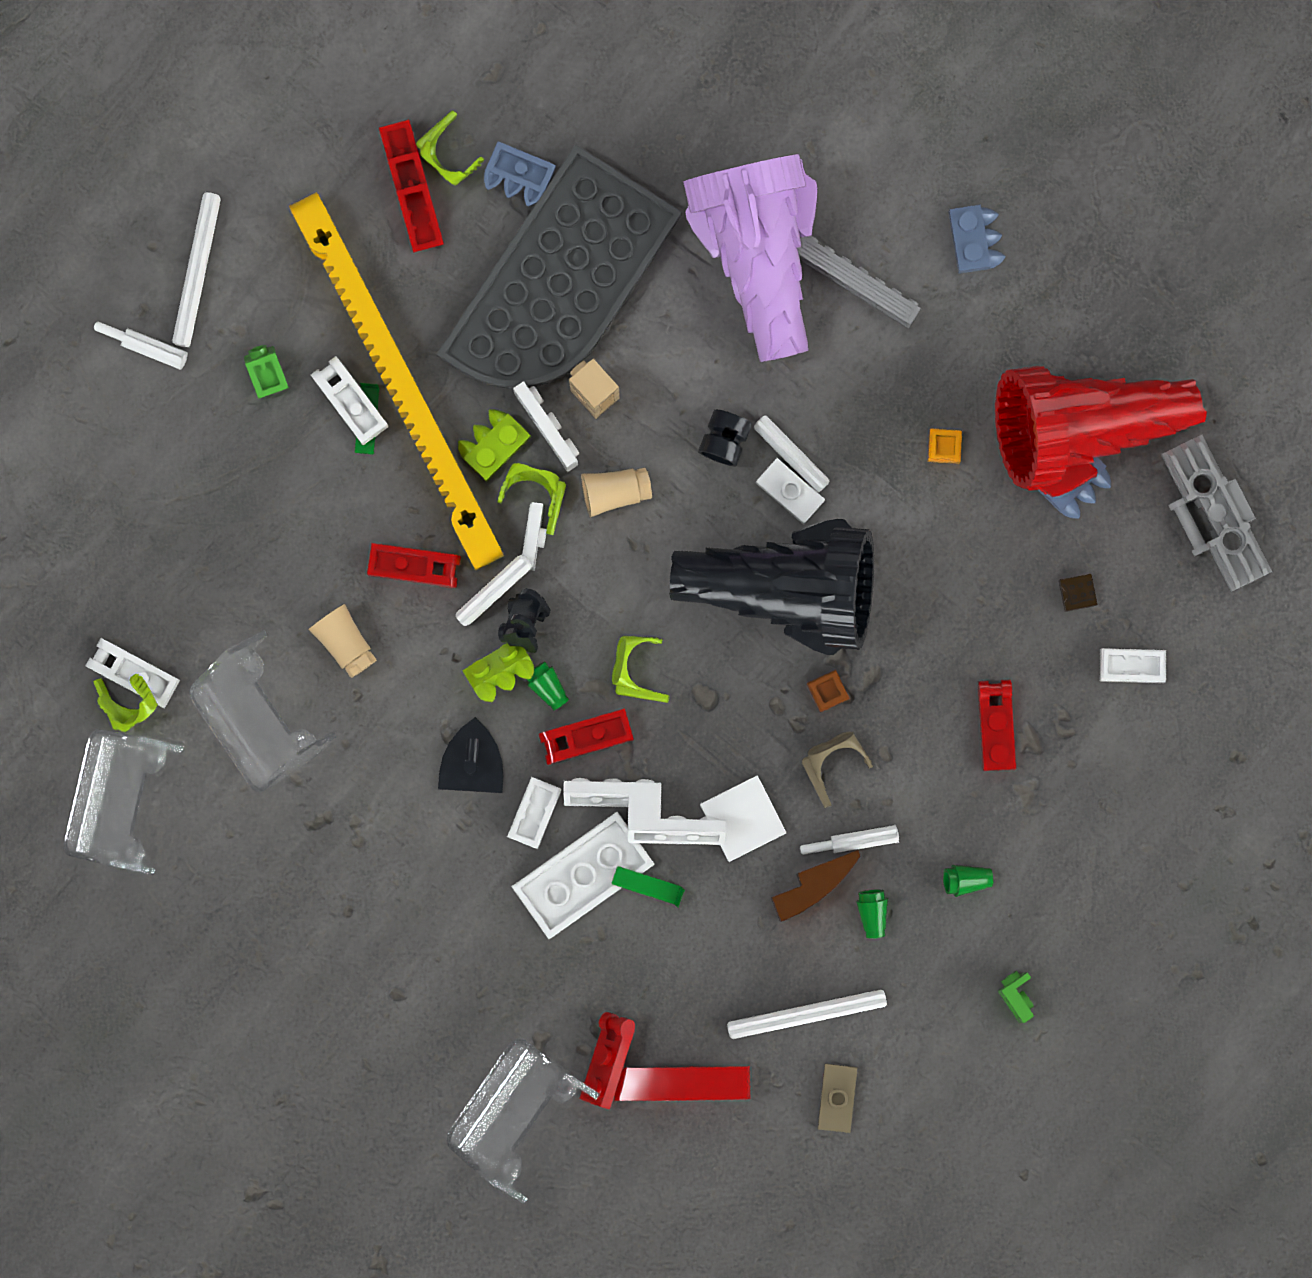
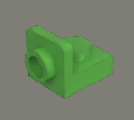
[244,345,289,399]
[997,971,1034,1023]

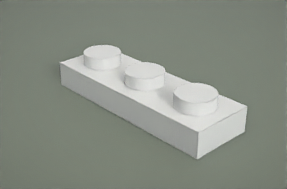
[513,381,579,472]

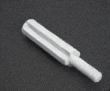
[94,322,188,370]
[800,824,899,855]

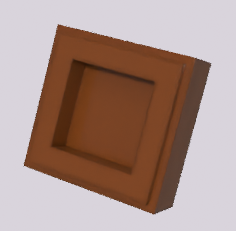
[806,670,850,713]

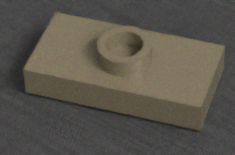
[817,1063,857,1133]

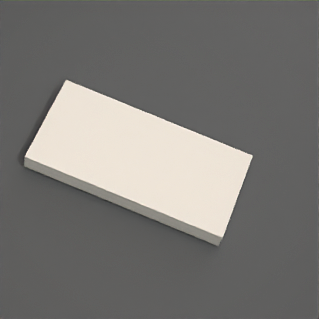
[512,812,655,939]

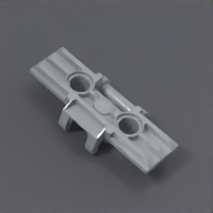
[1161,435,1272,592]

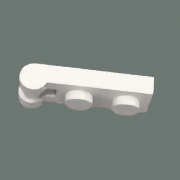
[311,356,389,445]
[85,638,180,709]

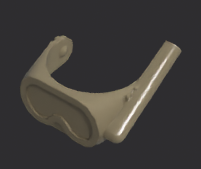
[802,732,873,808]

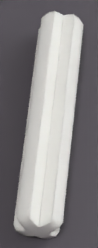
[754,416,829,492]
[456,555,532,626]

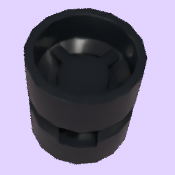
[698,409,752,467]

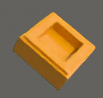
[928,429,962,464]

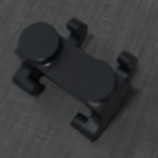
[498,588,551,653]

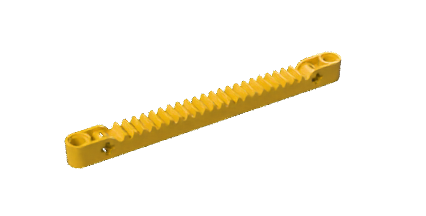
[289,192,504,570]

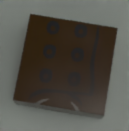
[1059,574,1098,612]

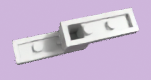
[564,778,726,845]

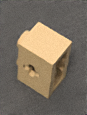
[569,358,620,419]

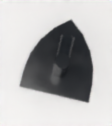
[438,717,504,793]

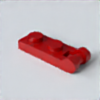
[367,543,461,588]
[978,679,1016,771]
[538,709,634,765]
[579,1012,635,1109]

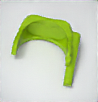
[416,110,484,186]
[497,463,566,535]
[612,636,670,703]
[93,674,158,732]

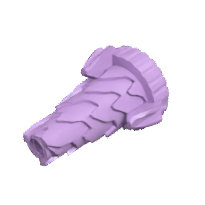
[683,154,817,362]

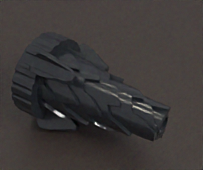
[669,519,874,655]

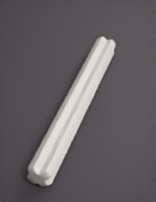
[172,192,221,347]
[727,990,887,1039]

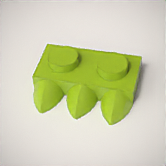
[458,409,531,482]
[462,643,534,702]

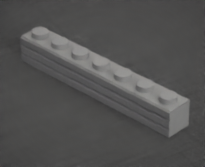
[797,235,921,329]

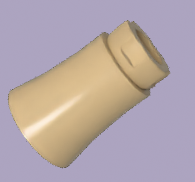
[581,468,652,518]
[308,604,377,678]

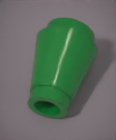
[526,661,569,711]
[943,865,993,897]
[856,889,888,938]

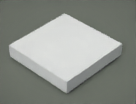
[700,775,786,862]

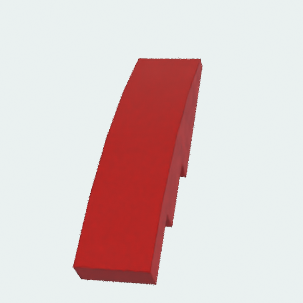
[379,119,444,253]
[614,1066,750,1101]

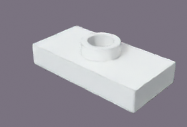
[756,458,825,525]
[522,502,547,571]
[1100,648,1166,683]
[507,777,562,849]

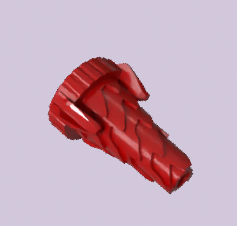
[995,366,1207,497]

